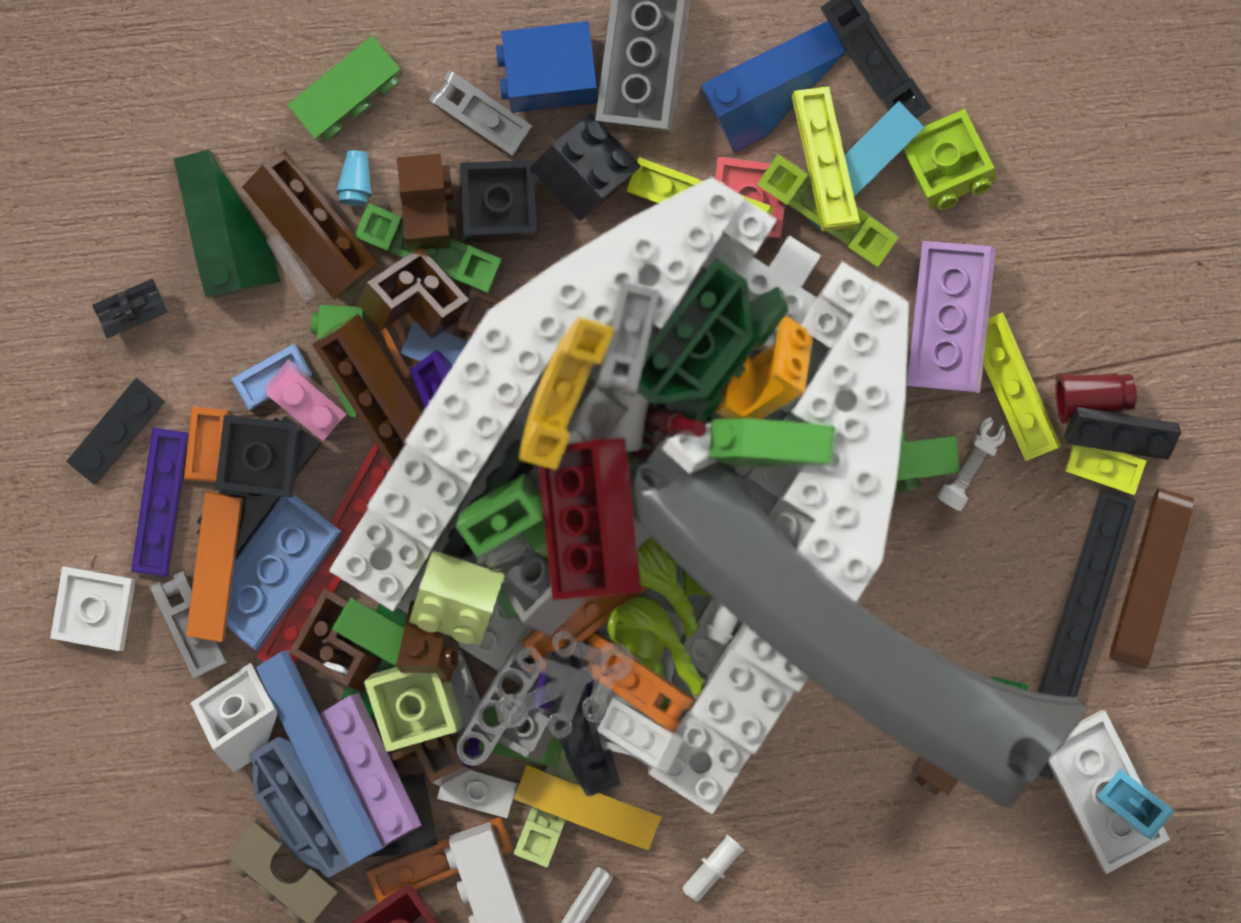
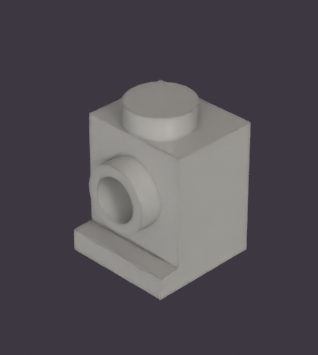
[498,700,556,761]

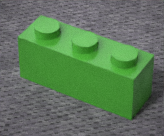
[288,35,402,142]

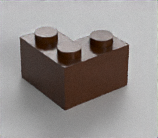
[397,153,456,251]
[358,247,469,339]
[289,588,381,692]
[376,728,471,786]

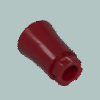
[1055,373,1137,424]

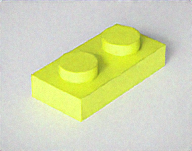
[1064,445,1147,495]

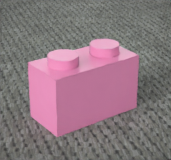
[265,359,347,441]

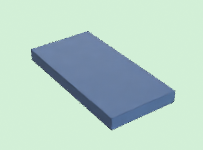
[226,494,344,651]

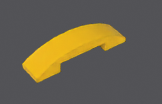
[520,316,615,470]
[513,764,661,851]

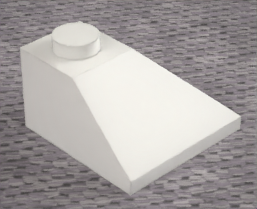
[191,663,278,773]

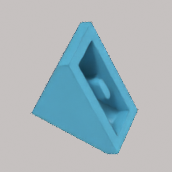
[1097,769,1175,840]

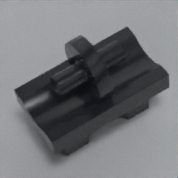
[92,279,168,339]

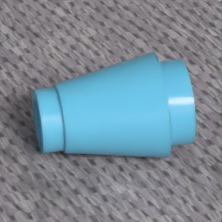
[336,150,372,206]

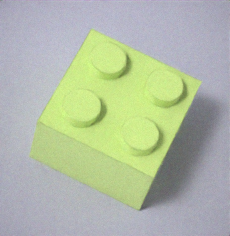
[409,550,505,646]
[364,667,464,752]

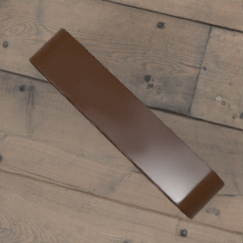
[1109,488,1194,669]

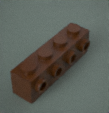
[242,151,377,300]
[312,314,422,468]

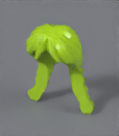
[637,536,700,638]
[607,597,706,711]

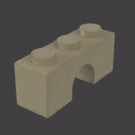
[226,819,341,923]

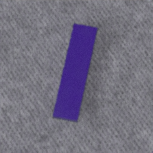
[131,428,189,577]

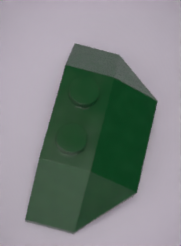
[626,257,753,404]

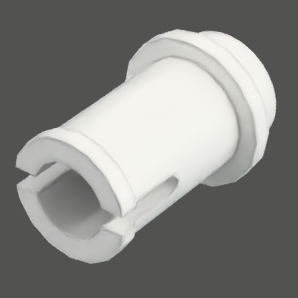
[706,604,738,645]

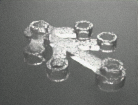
[496,631,633,738]

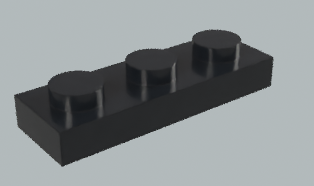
[66,378,166,485]
[1064,407,1182,460]

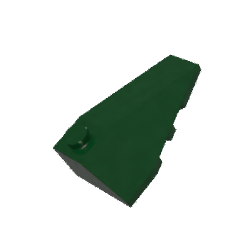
[174,150,281,300]
[664,287,789,423]

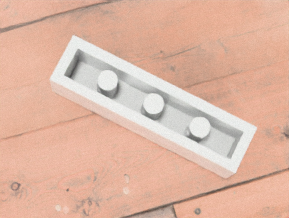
[445,822,526,923]

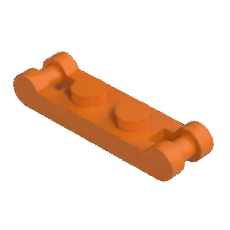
[584,631,695,732]

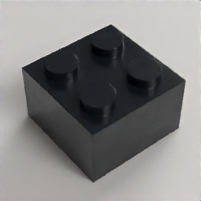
[530,113,641,221]
[458,160,537,243]
[215,415,302,497]

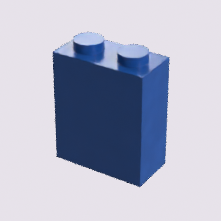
[496,21,598,113]

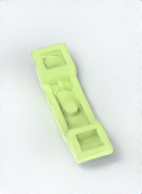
[513,749,579,867]

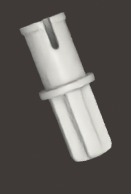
[682,834,745,902]

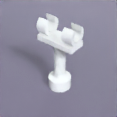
[936,417,1005,511]

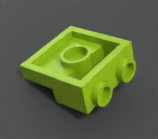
[902,109,996,210]

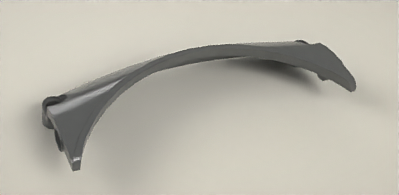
[630,415,1087,808]

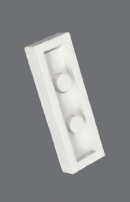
[597,697,684,773]

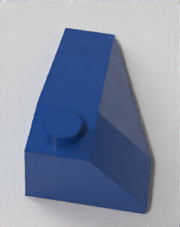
[700,21,845,154]

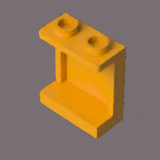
[716,316,813,420]

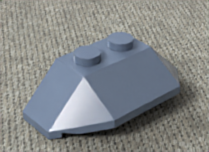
[250,737,350,878]

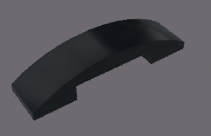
[820,0,932,119]
[546,641,620,796]

